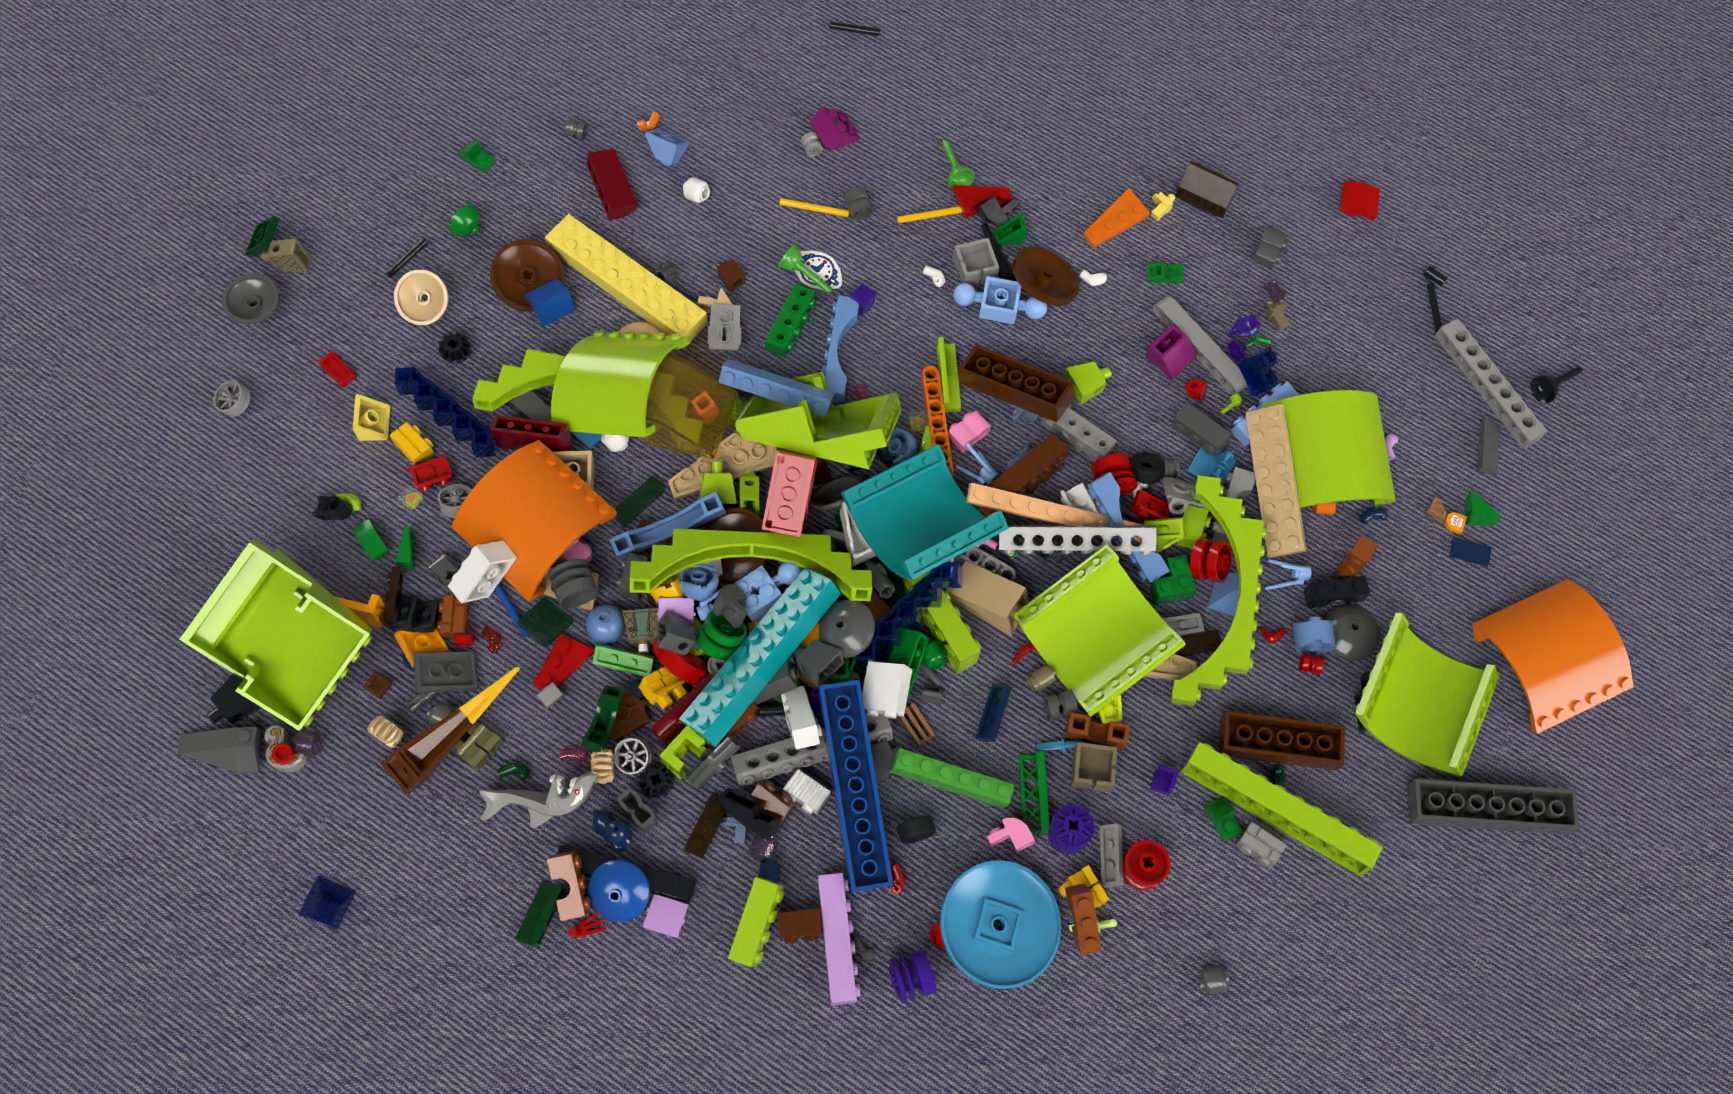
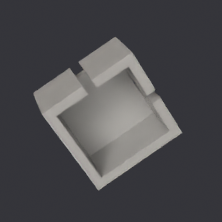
[953,238,999,285]

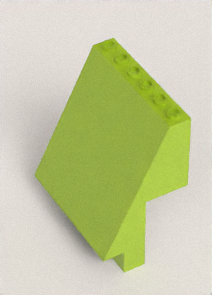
[735,371,902,469]
[179,539,372,731]

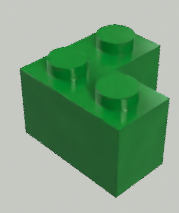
[1150,555,1196,605]

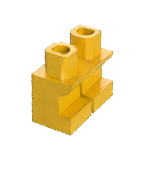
[638,667,688,710]
[1058,865,1109,911]

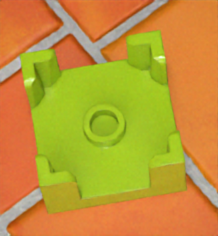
[659,725,706,781]

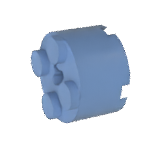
[1293,617,1336,654]

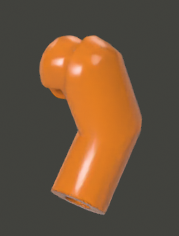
[637,112,660,132]

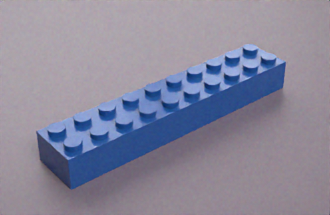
[818,680,893,892]

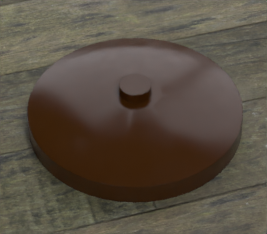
[490,239,564,312]
[1012,247,1080,306]
[702,508,771,584]

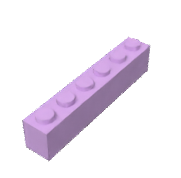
[818,873,860,1006]

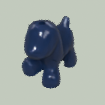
[592,810,633,853]

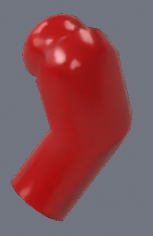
[890,863,906,894]

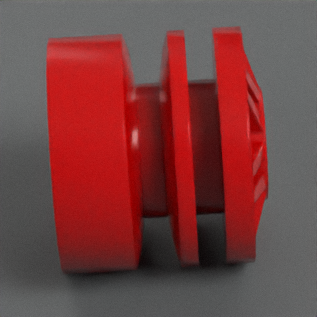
[1090,453,1138,498]

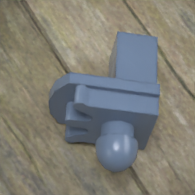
[1009,404,1039,423]
[721,817,747,845]

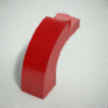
[653,639,707,686]

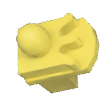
[1151,192,1175,222]

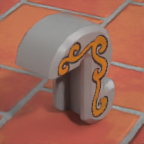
[264,724,307,773]

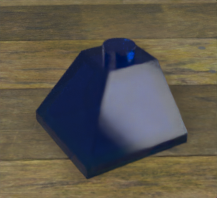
[298,876,356,930]

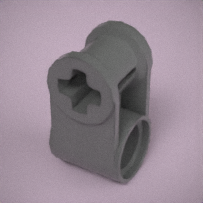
[427,554,458,589]

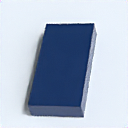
[1449,537,1492,567]

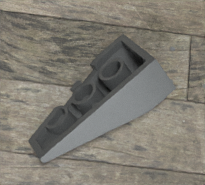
[178,727,263,774]

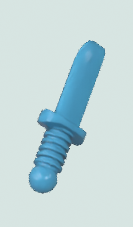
[1036,738,1083,753]

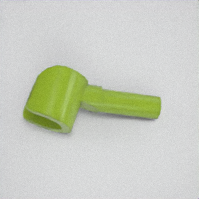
[1220,393,1242,415]

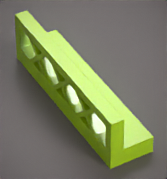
[936,337,961,412]

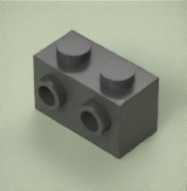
[617,553,649,600]

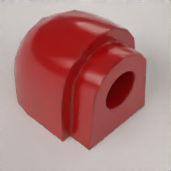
[1185,379,1207,402]

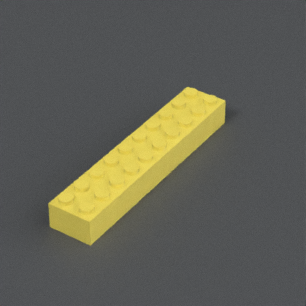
[544,214,708,348]

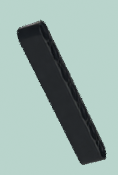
[557,845,696,903]

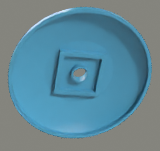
[940,860,1061,989]

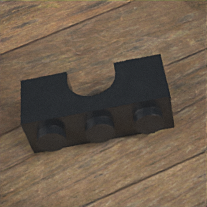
[1304,576,1370,609]

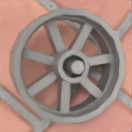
[213,380,250,417]
[438,484,471,518]
[613,737,653,775]

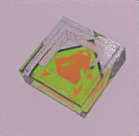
[907,411,928,432]
[397,485,425,511]

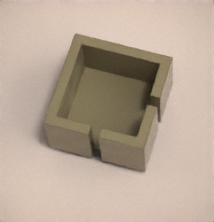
[1071,742,1117,793]

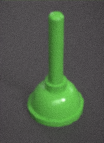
[942,140,975,189]
[778,244,833,294]

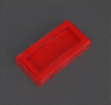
[317,351,357,388]

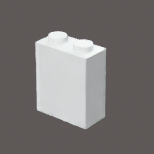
[862,661,912,719]

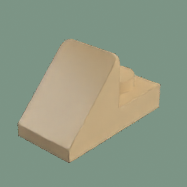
[698,288,733,314]

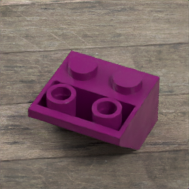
[810,107,860,150]
[1145,324,1197,380]

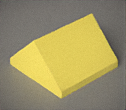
[353,394,390,441]

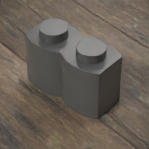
[1252,226,1288,268]
[617,788,657,833]

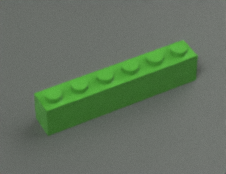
[889,748,1014,808]

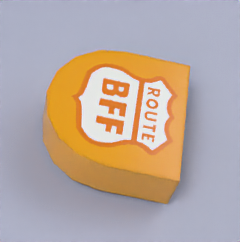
[1444,512,1467,535]

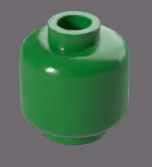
[922,640,948,670]

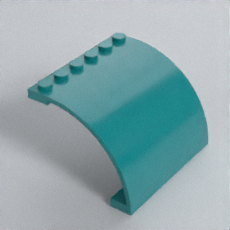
[841,444,1009,579]

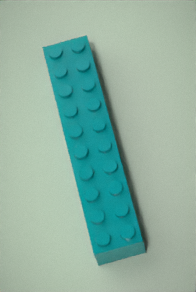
[679,567,841,747]

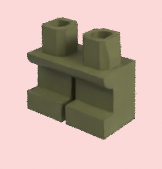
[454,723,503,772]

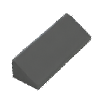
[1477,418,1499,475]

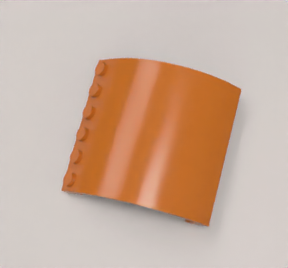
[452,440,617,602]
[1472,579,1634,734]

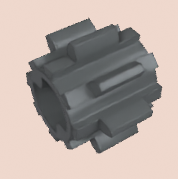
[654,262,678,284]

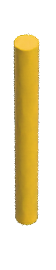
[779,198,850,217]
[897,206,963,224]

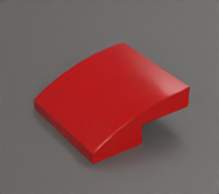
[1340,180,1380,221]

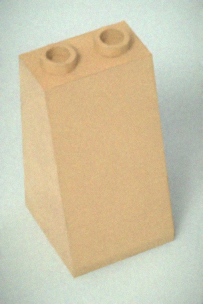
[946,561,1029,636]

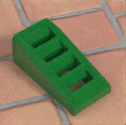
[396,525,415,570]

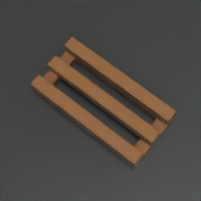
[898,702,935,747]

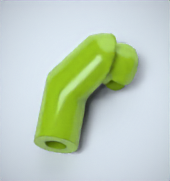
[336,493,362,511]

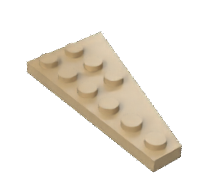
[668,432,779,500]

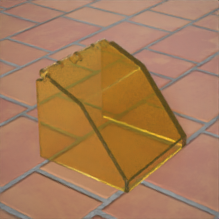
[641,353,739,459]

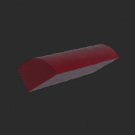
[586,149,638,220]
[490,415,571,452]
[651,673,714,748]

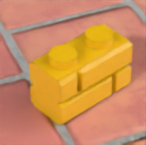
[390,422,434,466]

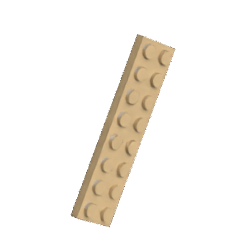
[1245,404,1307,558]

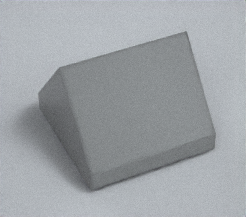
[536,682,563,709]

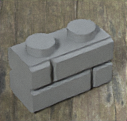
[1236,821,1287,867]

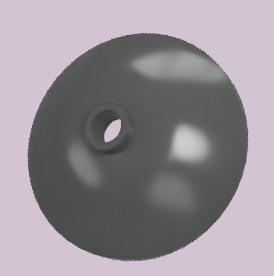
[222,274,280,324]
[810,475,863,511]
[819,599,875,658]
[1323,604,1380,660]

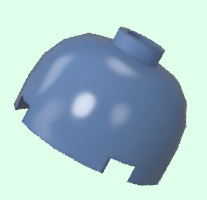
[881,428,917,466]
[679,564,719,601]
[586,604,625,644]

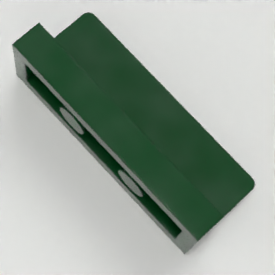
[515,881,565,949]

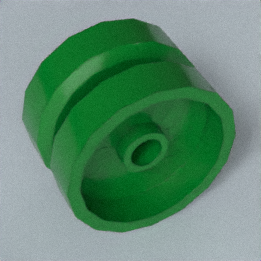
[696,611,748,660]

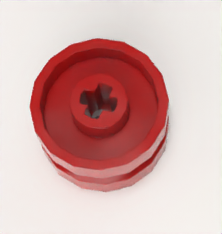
[1190,538,1232,583]
[1123,840,1170,891]

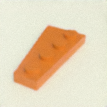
[1083,188,1150,249]

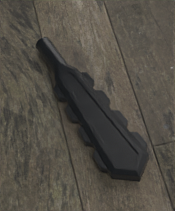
[981,223,1017,282]

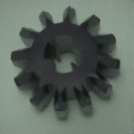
[438,332,471,364]
[639,764,674,799]

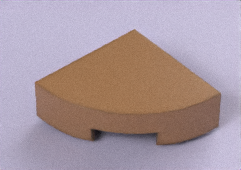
[1426,496,1447,522]

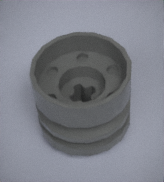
[548,559,599,609]

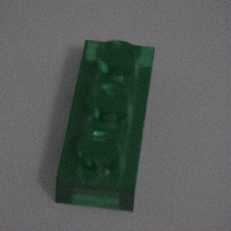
[614,476,665,528]

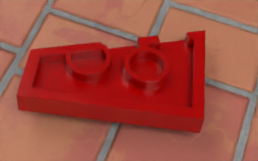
[952,185,1013,217]
[532,634,595,690]

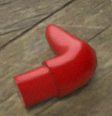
[1260,627,1287,643]

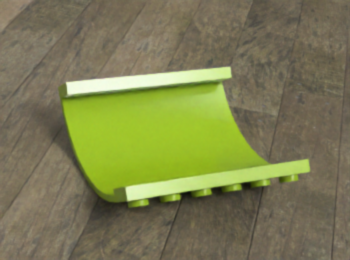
[551,330,690,437]
[1262,390,1396,508]
[1012,544,1186,716]
[1355,613,1500,777]

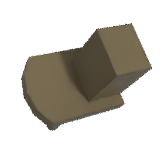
[1266,300,1289,331]

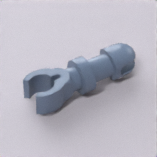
[1006,441,1032,469]

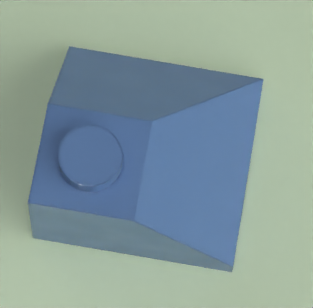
[645,128,690,166]
[1207,573,1259,617]

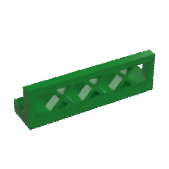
[1018,751,1050,835]

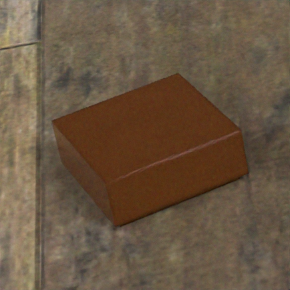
[363,671,392,700]

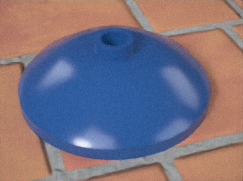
[588,859,650,922]

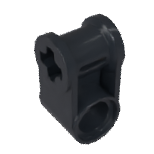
[313,496,352,521]

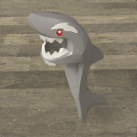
[480,772,597,828]

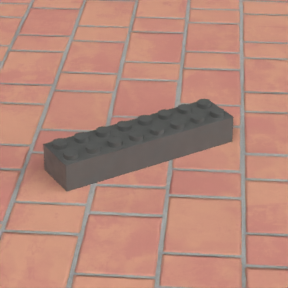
[1407,779,1580,835]

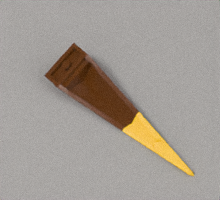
[381,667,520,794]

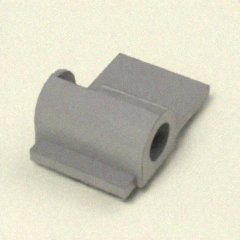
[707,304,742,351]
[1162,477,1207,514]

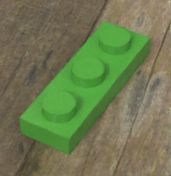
[592,643,655,676]

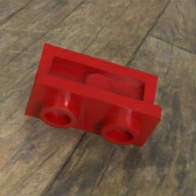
[409,455,454,491]
[1130,489,1170,520]

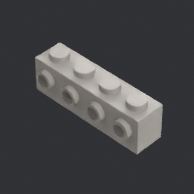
[1041,407,1117,461]

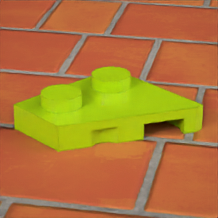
[1144,517,1186,553]

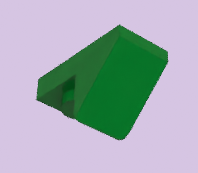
[457,140,496,173]
[1203,797,1243,842]

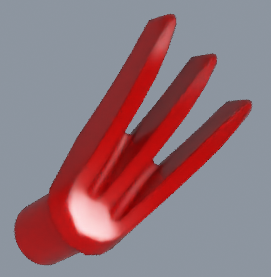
[1012,642,1039,666]
[568,912,607,938]

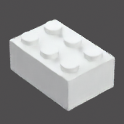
[448,541,517,603]

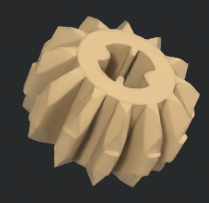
[367,716,404,748]
[591,749,615,784]

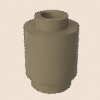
[1026,665,1057,692]

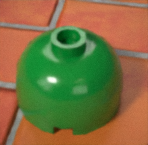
[446,201,481,237]

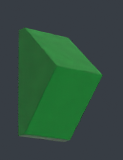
[994,213,1027,246]
[1464,492,1501,527]

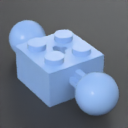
[953,276,1047,324]
[734,562,802,622]

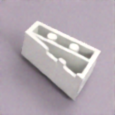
[839,502,876,568]
[781,686,822,749]

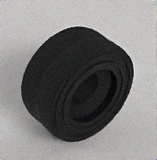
[1131,452,1165,484]
[897,816,936,844]

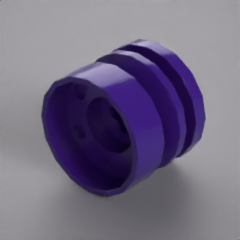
[1047,805,1095,855]
[888,949,937,1003]

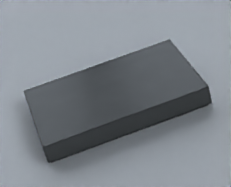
[413,651,478,693]

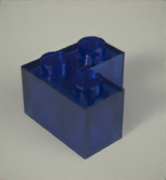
[1237,346,1278,396]

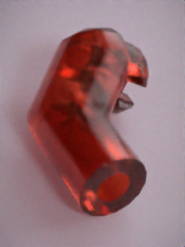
[481,626,502,654]

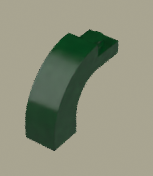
[581,685,625,752]

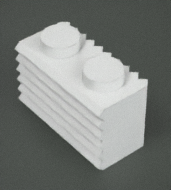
[783,769,831,815]

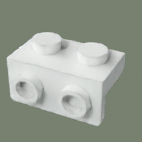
[1060,482,1100,514]

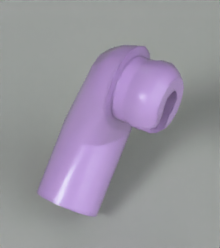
[1385,434,1398,461]

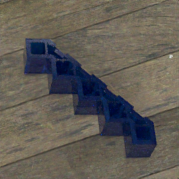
[395,367,495,458]
[855,562,963,665]

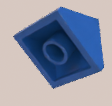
[525,279,575,327]

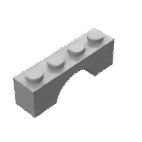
[1211,467,1256,542]

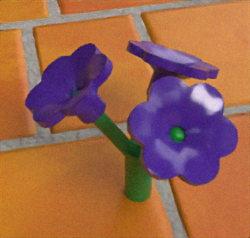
[1228,315,1271,362]

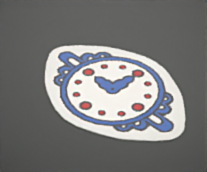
[794,251,842,290]

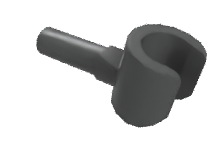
[853,935,875,963]

